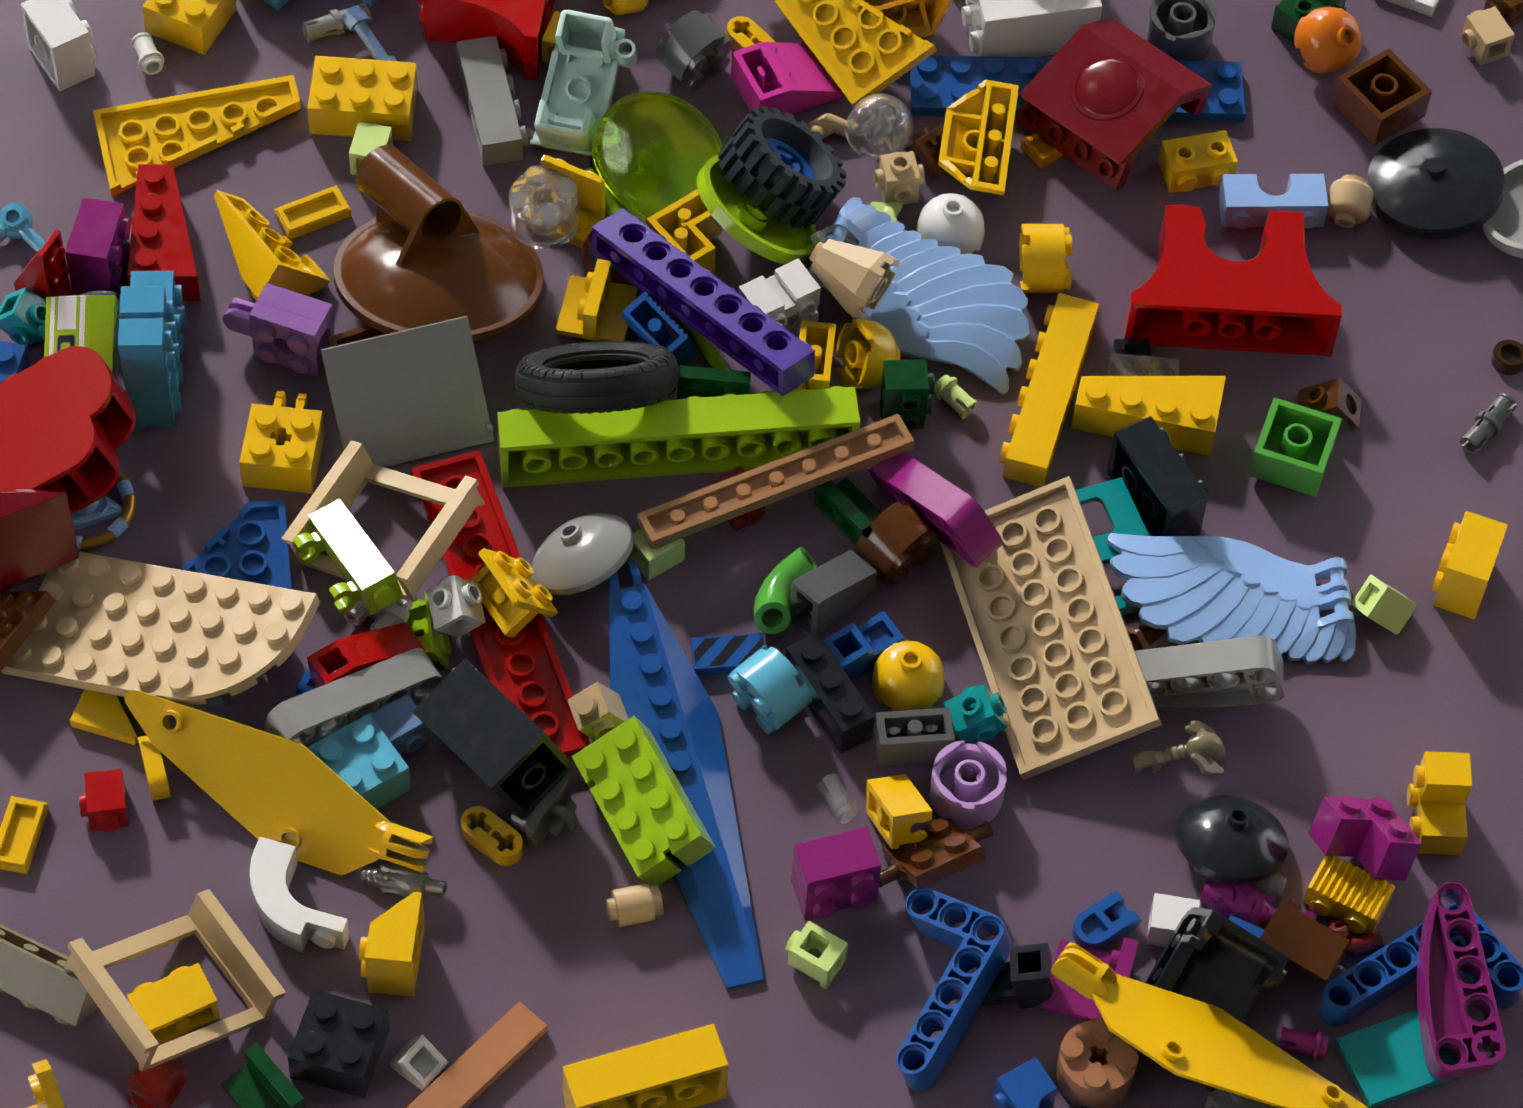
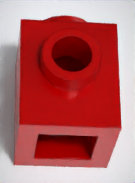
[79,768,129,832]

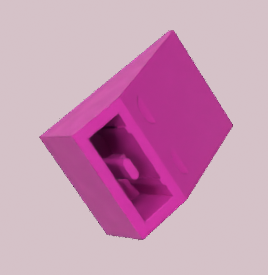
[731,42,845,115]

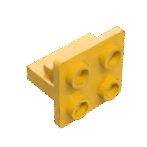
[556,259,638,342]
[470,548,558,638]

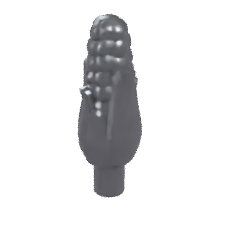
[359,862,447,898]

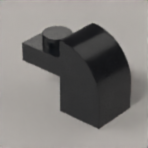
[976,943,1054,1009]

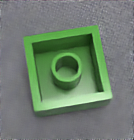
[1248,397,1342,497]

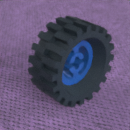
[718,106,847,229]

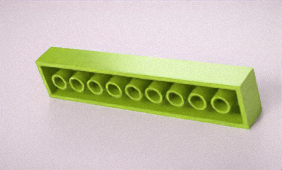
[497,386,860,488]

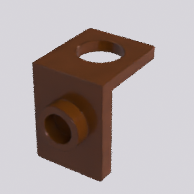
[1298,377,1361,429]

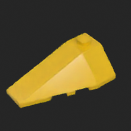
[214,190,331,300]

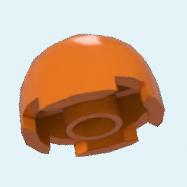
[1294,7,1363,74]

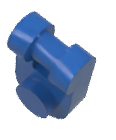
[1072,891,1142,949]

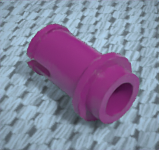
[1279,1026,1328,1061]

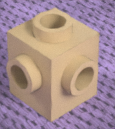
[874,151,925,205]

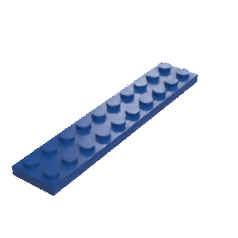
[909,55,1246,122]

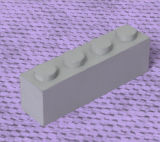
[456,35,528,167]

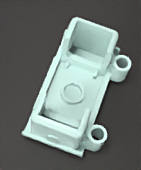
[529,10,638,157]

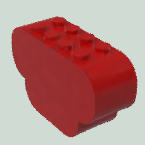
[0,346,136,515]

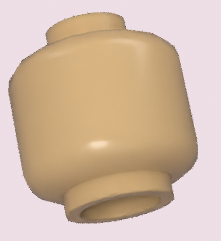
[1327,175,1374,228]

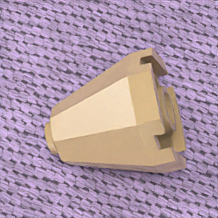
[810,239,900,320]

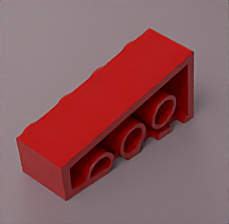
[127,164,201,301]

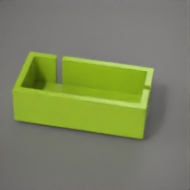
[572,716,716,886]

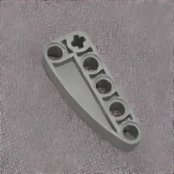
[1135,636,1284,708]
[263,648,442,747]

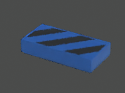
[690,633,765,675]

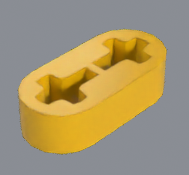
[726,16,775,51]
[138,735,171,801]
[460,806,523,866]

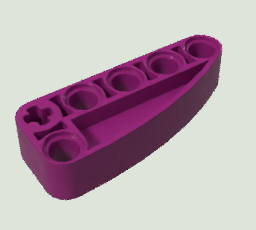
[868,452,1004,568]
[1417,881,1506,1080]

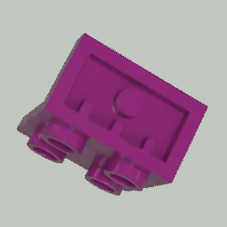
[1042,937,1139,1021]

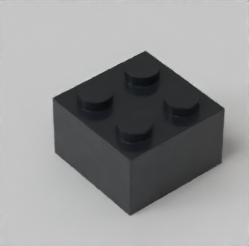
[287,989,390,1098]

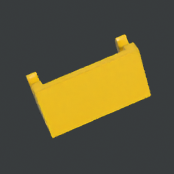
[866,774,932,849]

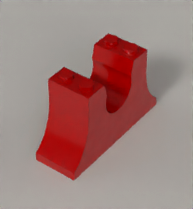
[418,0,555,81]
[1124,204,1342,356]

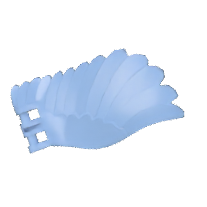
[808,197,1030,396]
[1107,533,1356,665]

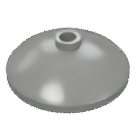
[532,513,634,595]

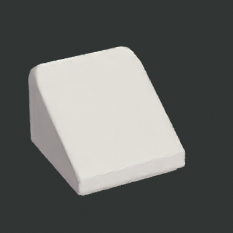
[388,1035,449,1091]

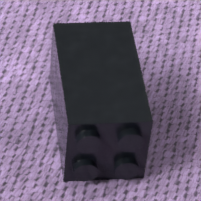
[412,658,575,820]

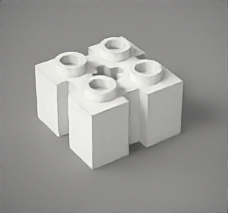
[738,258,821,338]

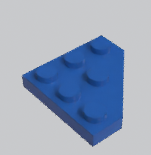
[180,499,292,589]

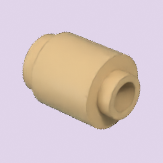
[605,883,664,928]

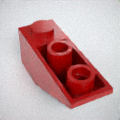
[14,229,73,300]
[307,622,425,688]

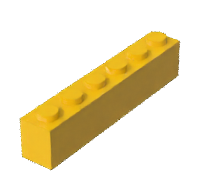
[999,293,1099,488]

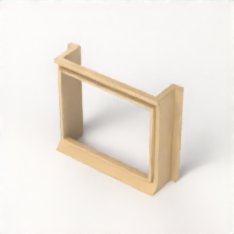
[281,440,485,602]
[64,889,286,1072]

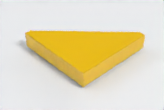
[70,689,138,746]

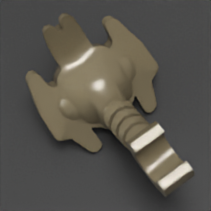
[1133,720,1226,775]

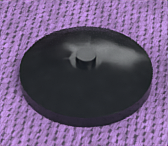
[1367,128,1504,239]

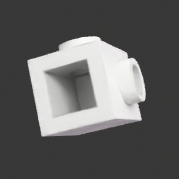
[426,575,486,637]

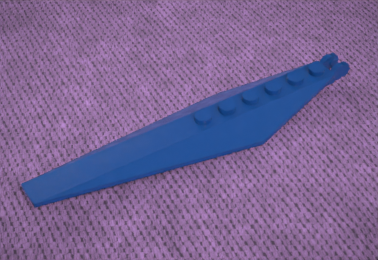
[606,560,764,990]

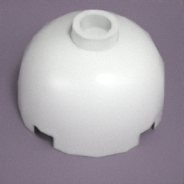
[916,193,985,254]

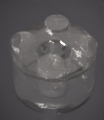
[509,166,579,249]

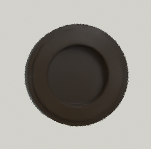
[1491,340,1523,375]

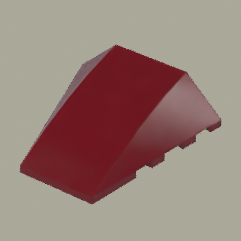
[0,489,80,595]

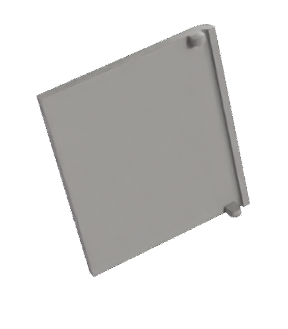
[321,316,495,467]

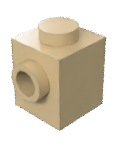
[1461,6,1515,65]
[567,682,629,740]

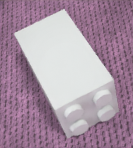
[961,0,1102,57]

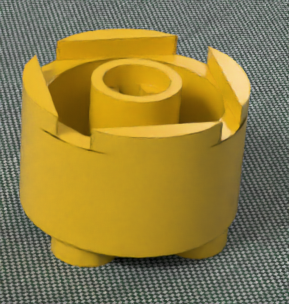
[1019,224,1072,293]

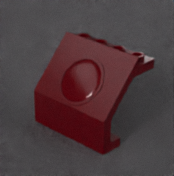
[1015,17,1212,191]

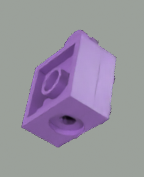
[222,283,335,377]

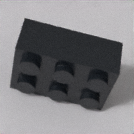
[1107,416,1209,536]

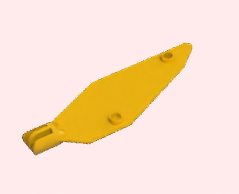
[124,689,434,876]
[1051,942,1369,1108]

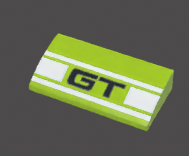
[44,295,118,377]

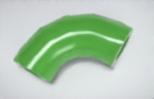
[754,547,818,634]

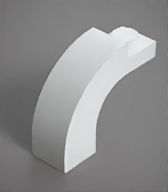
[250,836,349,953]

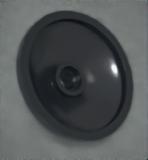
[1176,795,1289,883]

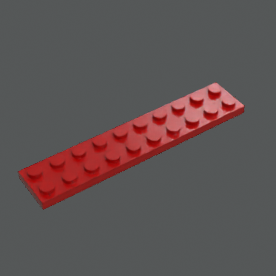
[411,450,591,758]

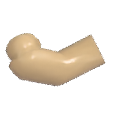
[808,113,856,140]

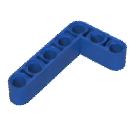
[896,887,1012,1091]
[1318,903,1523,1026]

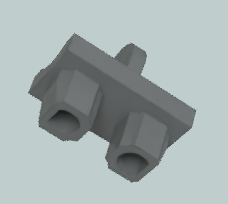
[511,776,579,849]

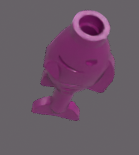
[1199,880,1318,927]

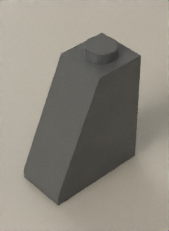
[790,550,877,637]

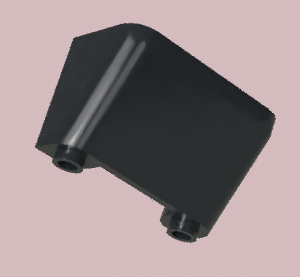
[1137,907,1290,1092]

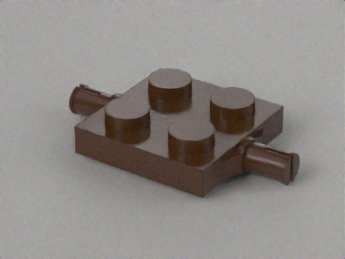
[879,818,993,890]

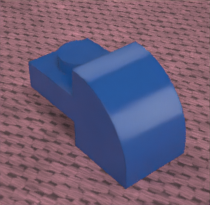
[824,611,905,677]

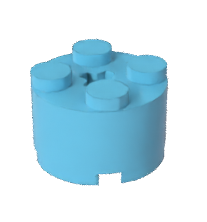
[728,645,812,734]

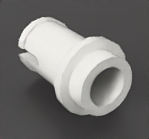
[131,32,164,75]

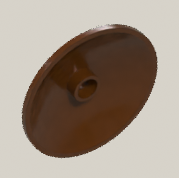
[333,145,543,341]

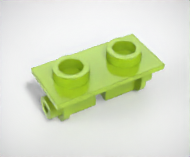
[409,591,452,669]

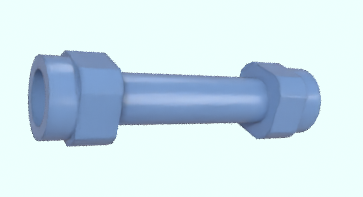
[342,5,397,61]

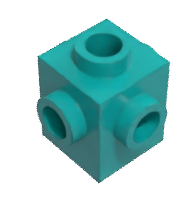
[0,287,46,347]
[944,684,1008,744]

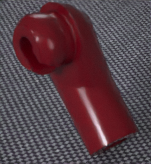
[1328,920,1384,957]

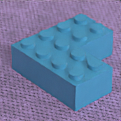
[118,271,186,428]

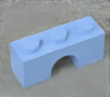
[1218,174,1328,229]

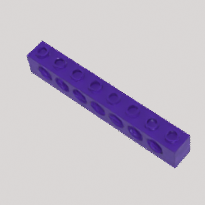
[592,208,815,396]

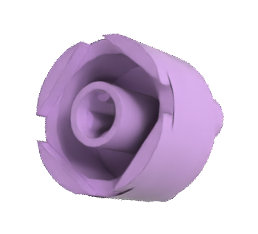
[929,740,1007,830]

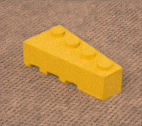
[1071,376,1226,456]

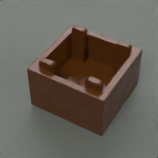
[1260,899,1352,983]

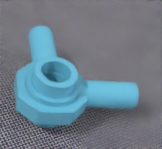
[0,203,45,252]

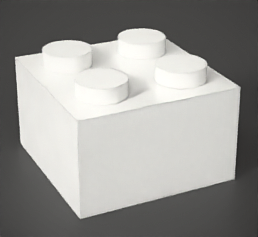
[20,0,97,92]

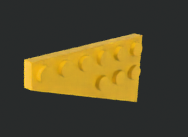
[773,0,937,110]
[93,75,301,198]

